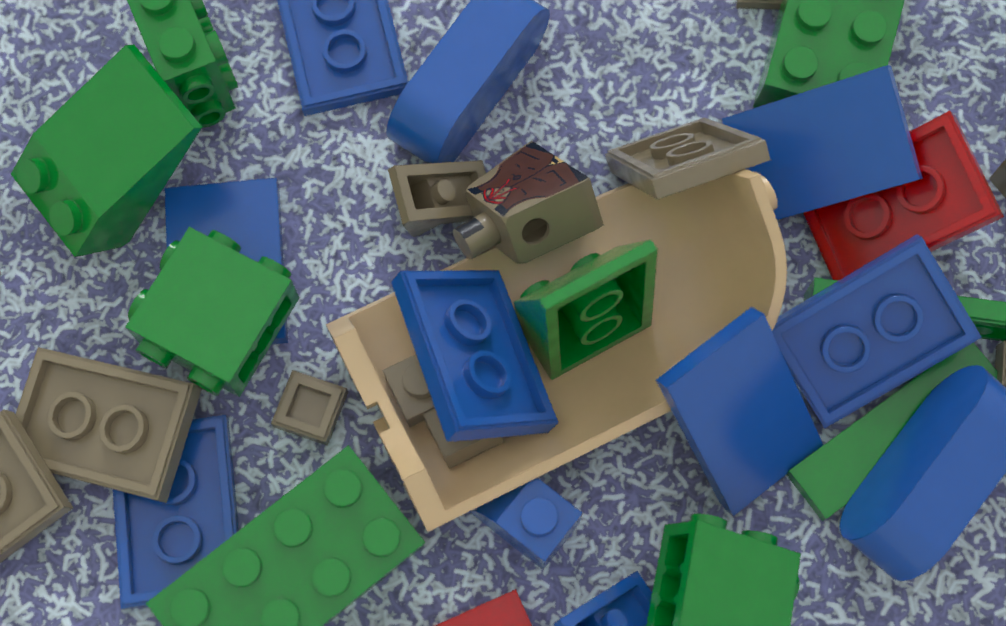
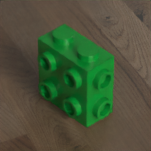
[127,0,239,128]
[125,227,300,397]
[646,513,801,626]

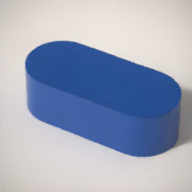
[386,0,550,163]
[840,365,1006,581]

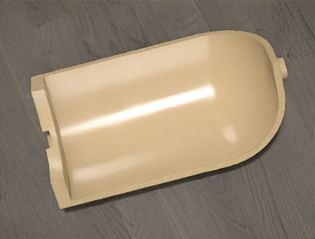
[326,169,787,532]

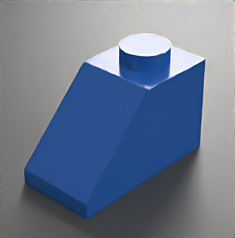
[469,477,583,570]

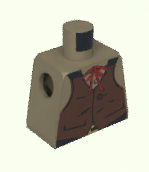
[453,141,604,264]

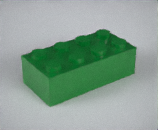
[753,0,905,108]
[146,445,425,626]

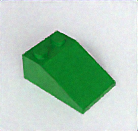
[11,44,202,257]
[514,239,658,381]

